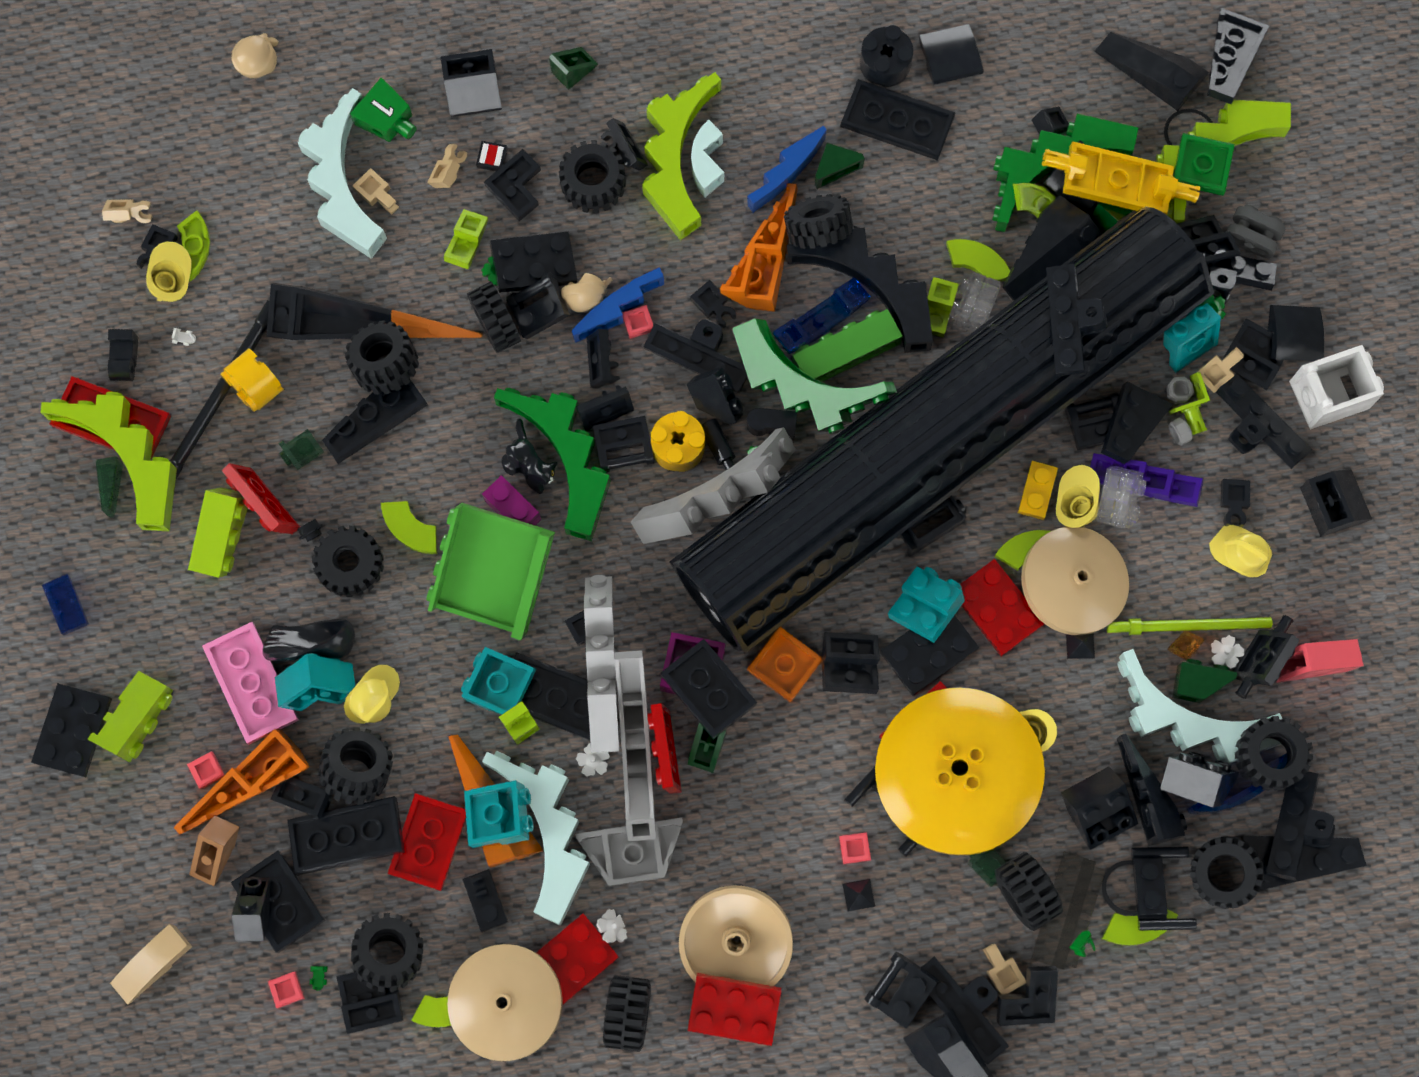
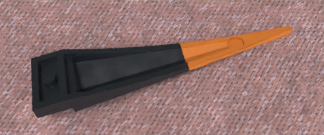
[266,283,483,340]

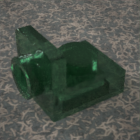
[278,429,324,470]
[967,849,1006,888]

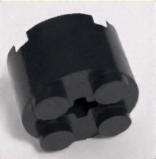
[860,25,913,87]

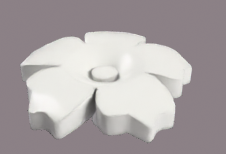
[1211,635,1244,669]
[576,743,610,777]
[596,909,627,943]

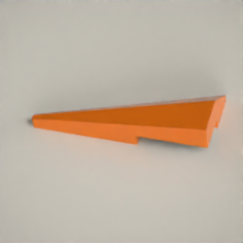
[720,183,798,312]
[173,729,310,834]
[448,734,543,868]

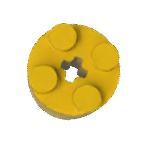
[220,348,284,412]
[651,411,705,472]

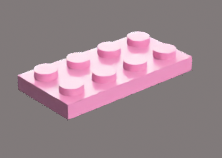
[202,622,299,745]

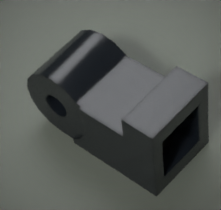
[108,329,139,381]
[747,408,797,443]

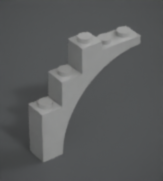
[631,427,796,544]
[584,575,619,753]
[614,650,656,841]

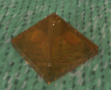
[1167,631,1204,660]

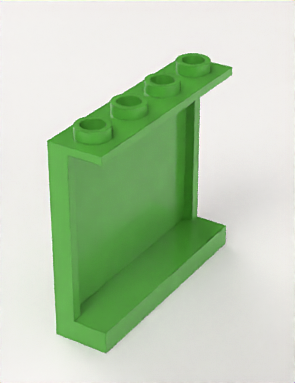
[426,503,555,640]

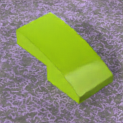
[444,209,488,270]
[927,277,959,338]
[499,701,540,745]

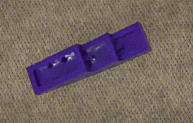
[1090,453,1203,507]

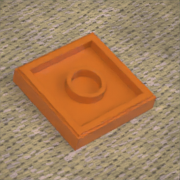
[747,626,822,703]

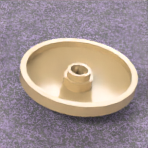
[1021,527,1129,635]
[679,885,793,986]
[447,944,563,1061]

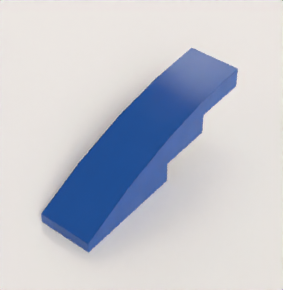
[747,126,827,213]
[572,267,664,343]

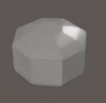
[1166,376,1194,404]
[1168,417,1192,446]

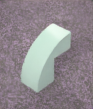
[691,120,724,198]

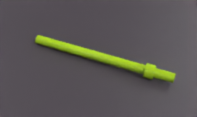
[1106,617,1273,635]

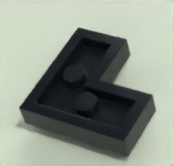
[484,149,541,222]
[997,965,1058,1026]

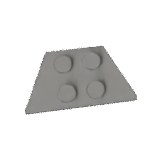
[575,818,683,887]

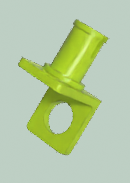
[1169,372,1210,435]

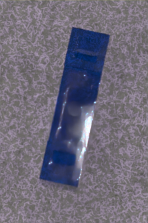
[772,277,871,354]
[1187,753,1287,815]

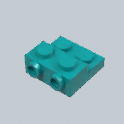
[1163,303,1221,373]
[888,567,965,643]
[461,647,536,715]
[464,780,534,848]

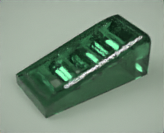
[96,456,123,517]

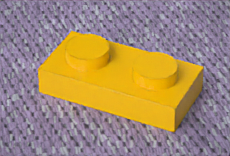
[1018,461,1058,520]

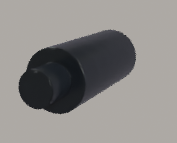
[702,419,736,470]

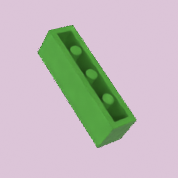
[792,309,902,382]

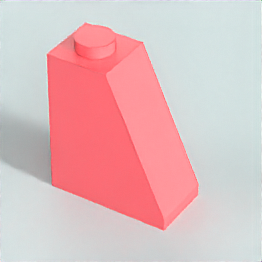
[1276,639,1364,683]

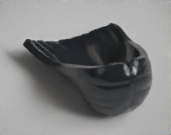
[262,619,355,661]

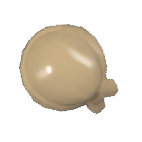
[231,33,278,78]
[561,273,613,313]

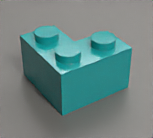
[275,653,355,711]

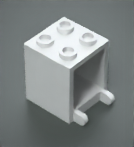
[1289,345,1384,429]

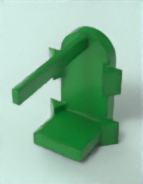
[1069,931,1096,957]
[309,966,328,991]

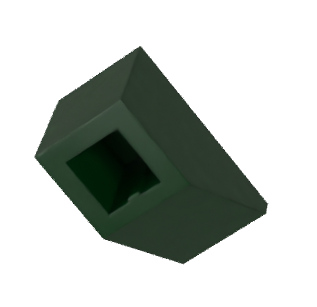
[1172,659,1237,703]

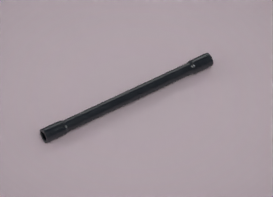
[169,300,269,481]

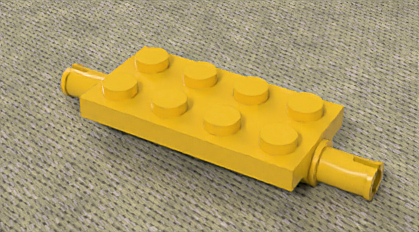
[1042,142,1200,215]

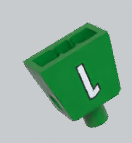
[350,78,417,142]

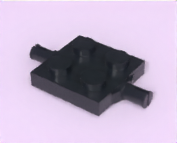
[1233,615,1300,699]

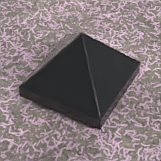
[1066,633,1095,659]
[842,879,876,912]

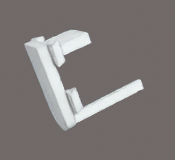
[172,328,196,346]

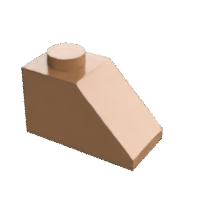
[189,816,239,886]

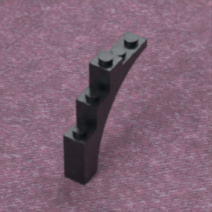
[787,226,933,353]

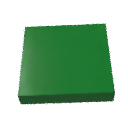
[1173,133,1235,196]

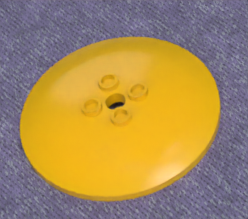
[875,688,1045,855]

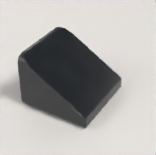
[1032,106,1069,134]

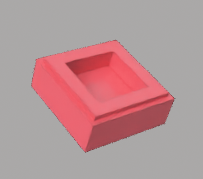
[622,305,654,339]
[187,751,225,789]
[839,832,871,865]
[268,971,305,1009]

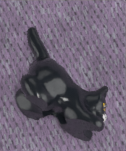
[501,418,558,494]

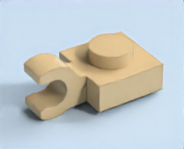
[427,144,467,188]
[352,168,399,215]
[102,200,152,223]
[1196,347,1244,393]
[983,944,1026,995]

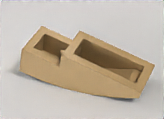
[110,924,192,1005]

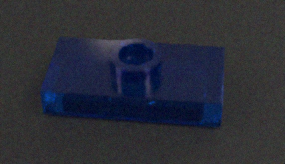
[42,574,89,635]

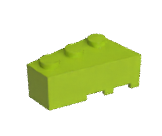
[188,487,248,578]
[88,671,173,762]

